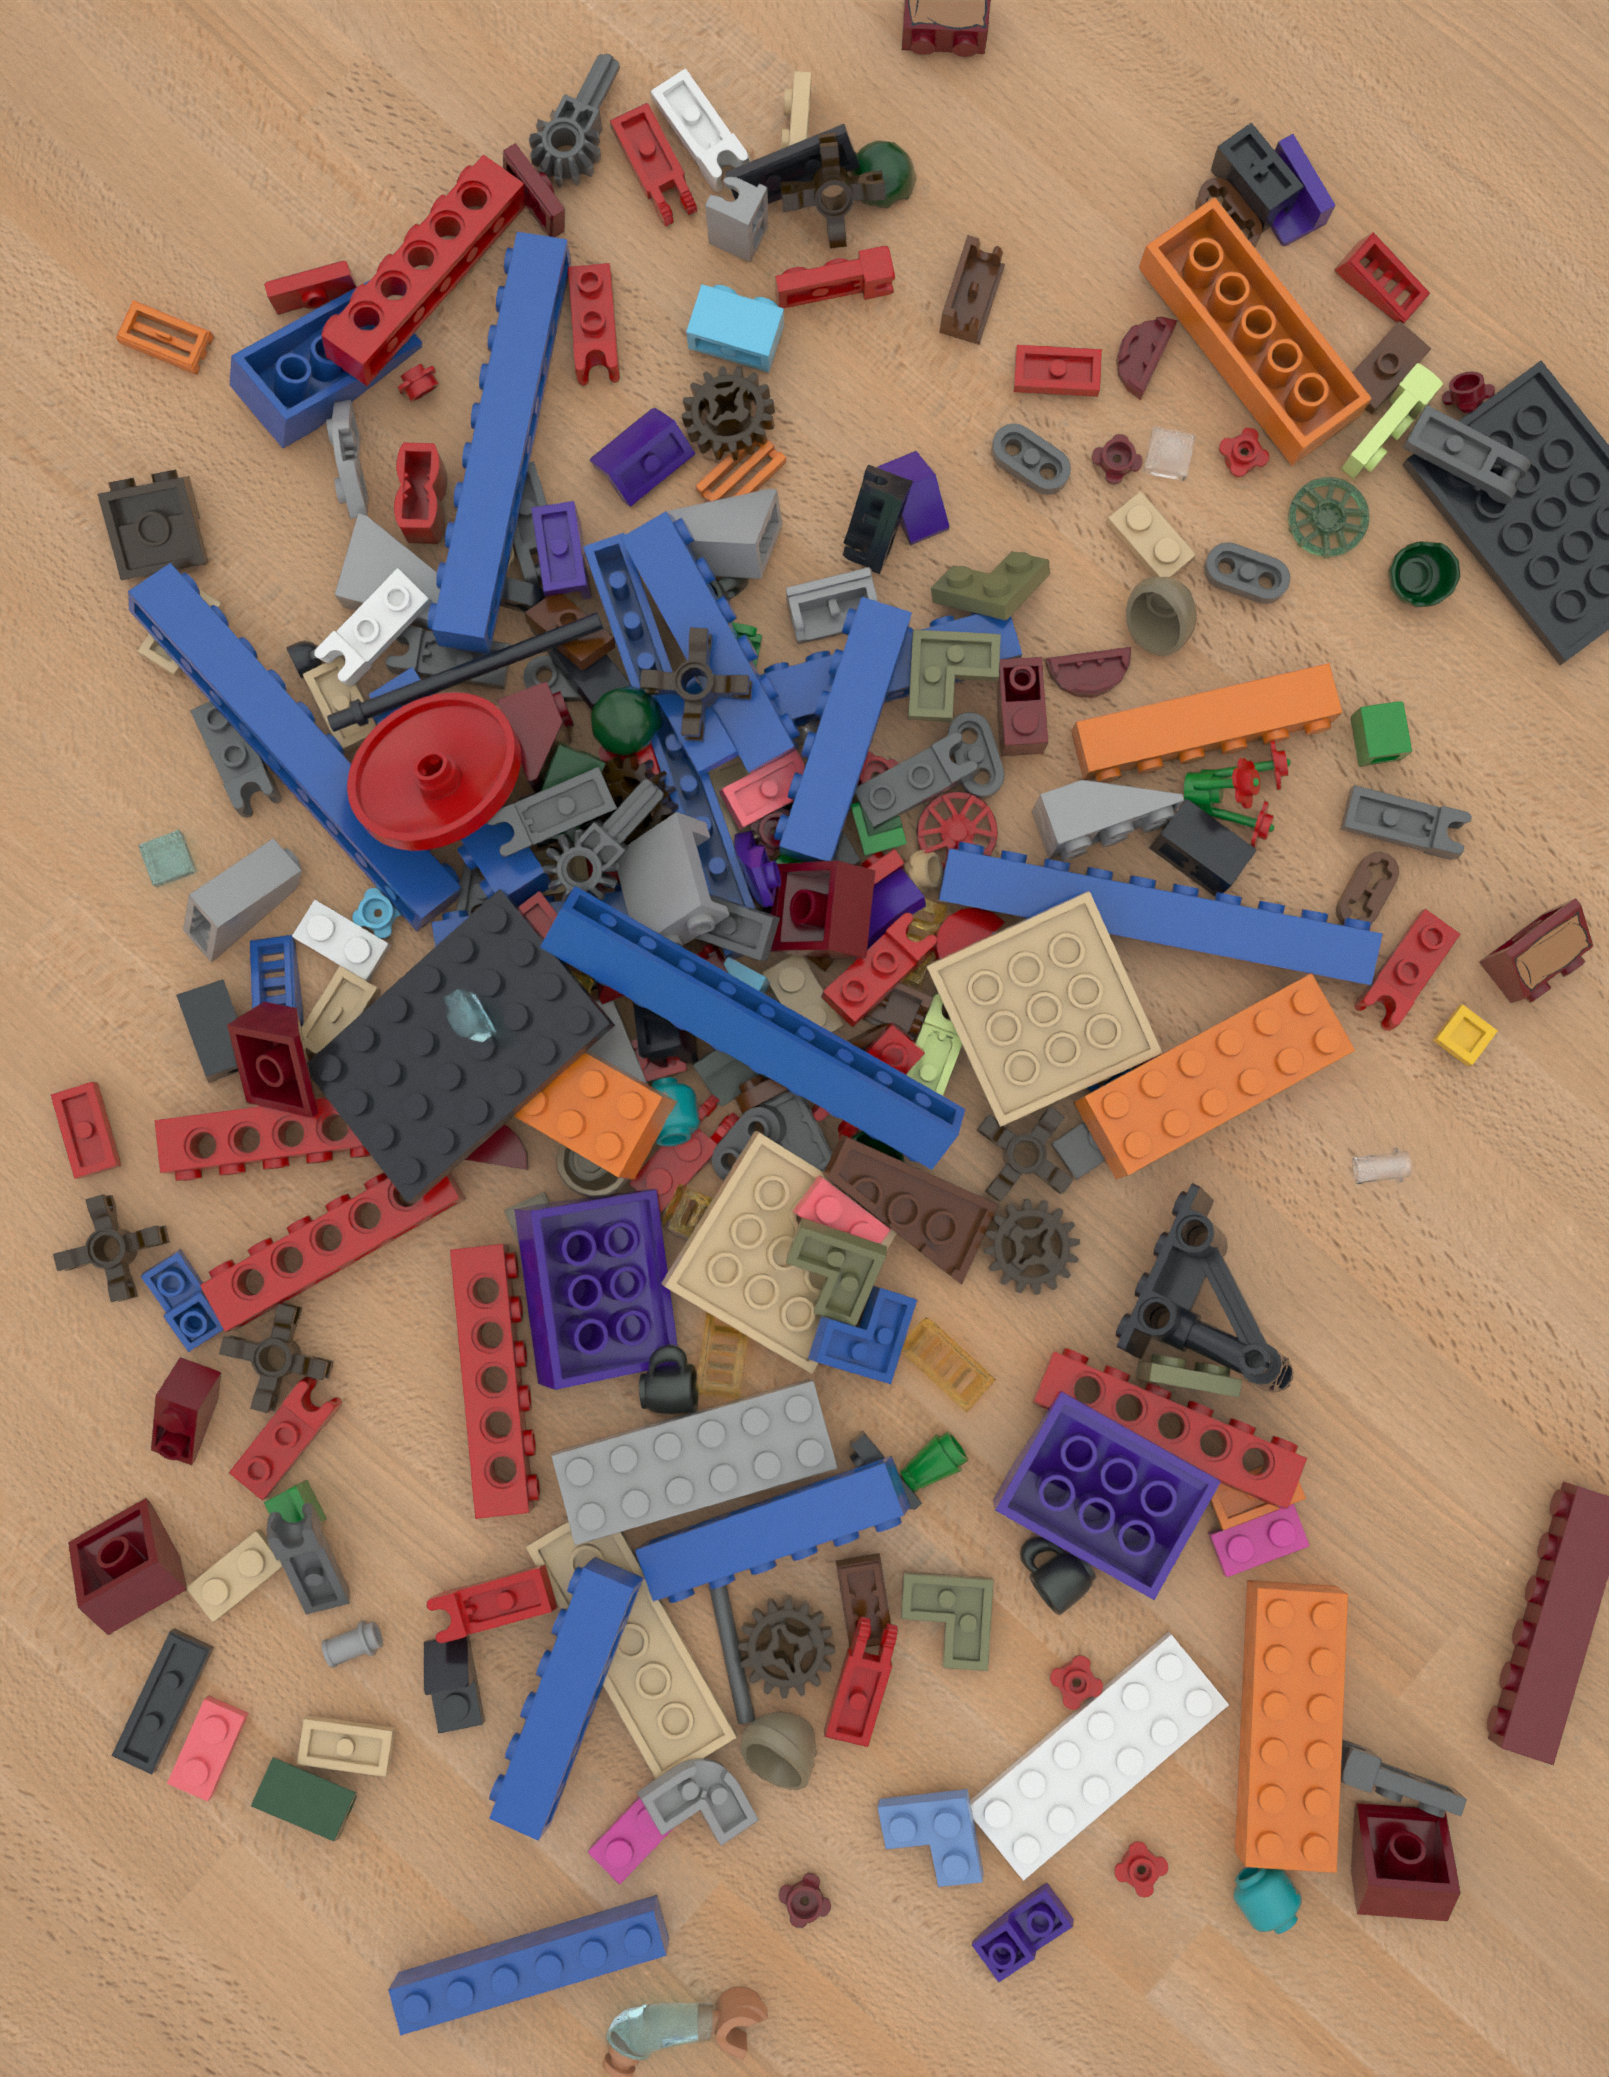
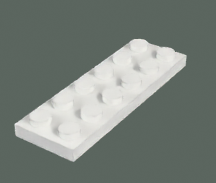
[970,1631,1229,1881]

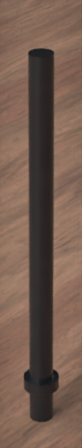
[327,613,604,732]

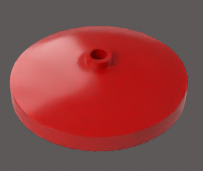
[347,692,521,851]

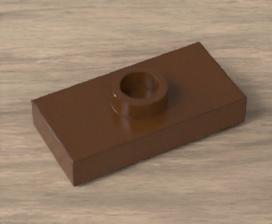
[1352,321,1431,414]
[525,594,615,671]
[835,1553,891,1649]

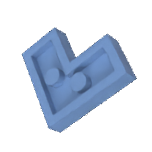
[877,1789,984,1887]

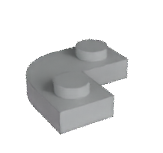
[326,400,369,519]
[637,1758,759,1846]

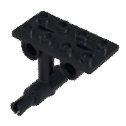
[1116,1183,1293,1393]

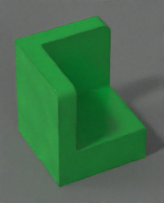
[1350,701,1412,767]
[851,802,907,856]
[264,1480,327,1523]

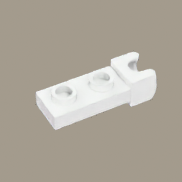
[651,68,750,193]
[314,568,432,687]

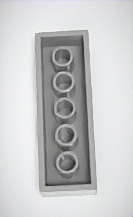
[551,1379,837,1545]

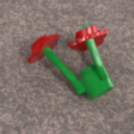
[1184,740,1291,848]

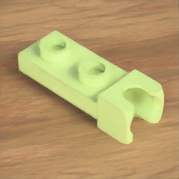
[1341,363,1443,479]
[906,993,962,1096]

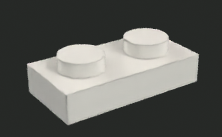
[292,900,391,982]

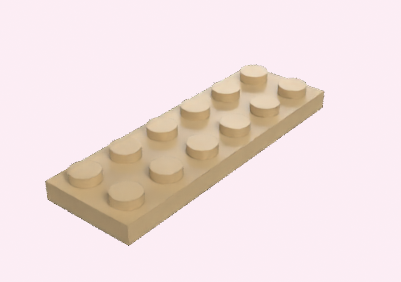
[525,1521,737,1779]

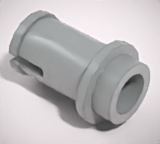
[322,1621,383,1668]

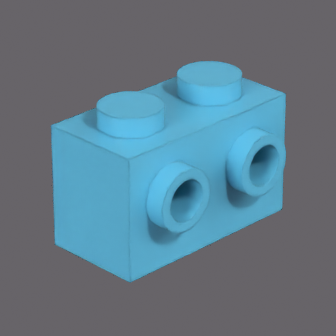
[686,284,784,373]

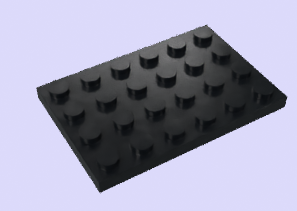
[1403,360,1609,665]
[308,889,615,1204]

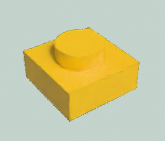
[1432,1004,1498,1067]

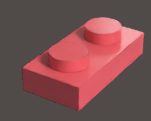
[719,750,805,830]
[792,1176,891,1244]
[167,1696,249,1801]

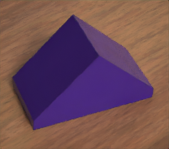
[877,451,950,545]

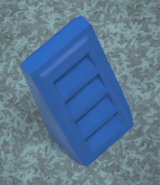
[250,935,304,1027]

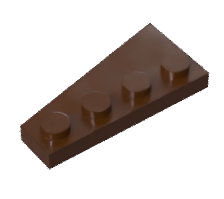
[823,1134,998,1284]

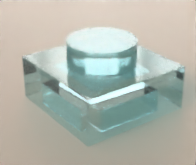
[443,988,497,1042]

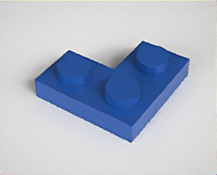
[808,1285,917,1384]

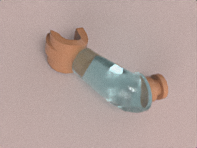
[602,1987,768,2077]

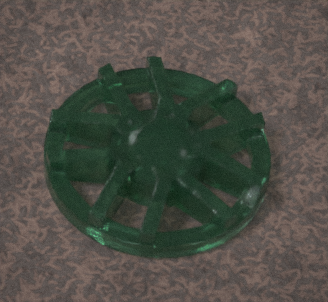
[1288,477,1369,559]

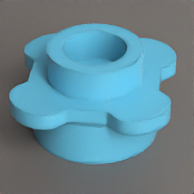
[352,888,401,939]

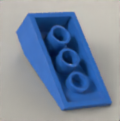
[229,280,423,448]

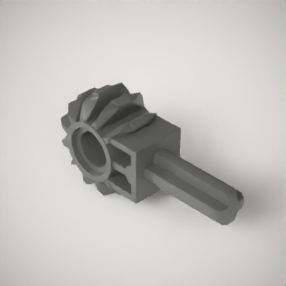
[529,53,620,187]
[543,779,664,902]

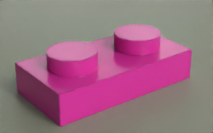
[1208,1504,1310,1577]
[588,1796,672,1885]

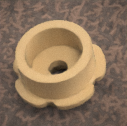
[905,850,943,893]

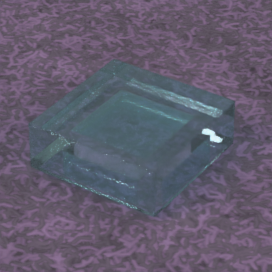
[138,830,197,887]

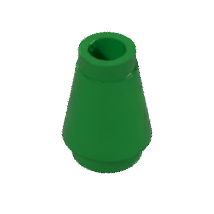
[900,1431,968,1492]

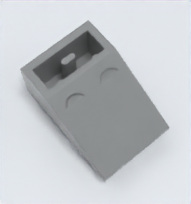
[1031,780,1184,861]

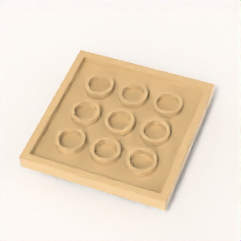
[926,891,1163,1127]
[661,1131,897,1374]

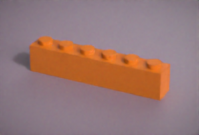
[1071,663,1342,783]

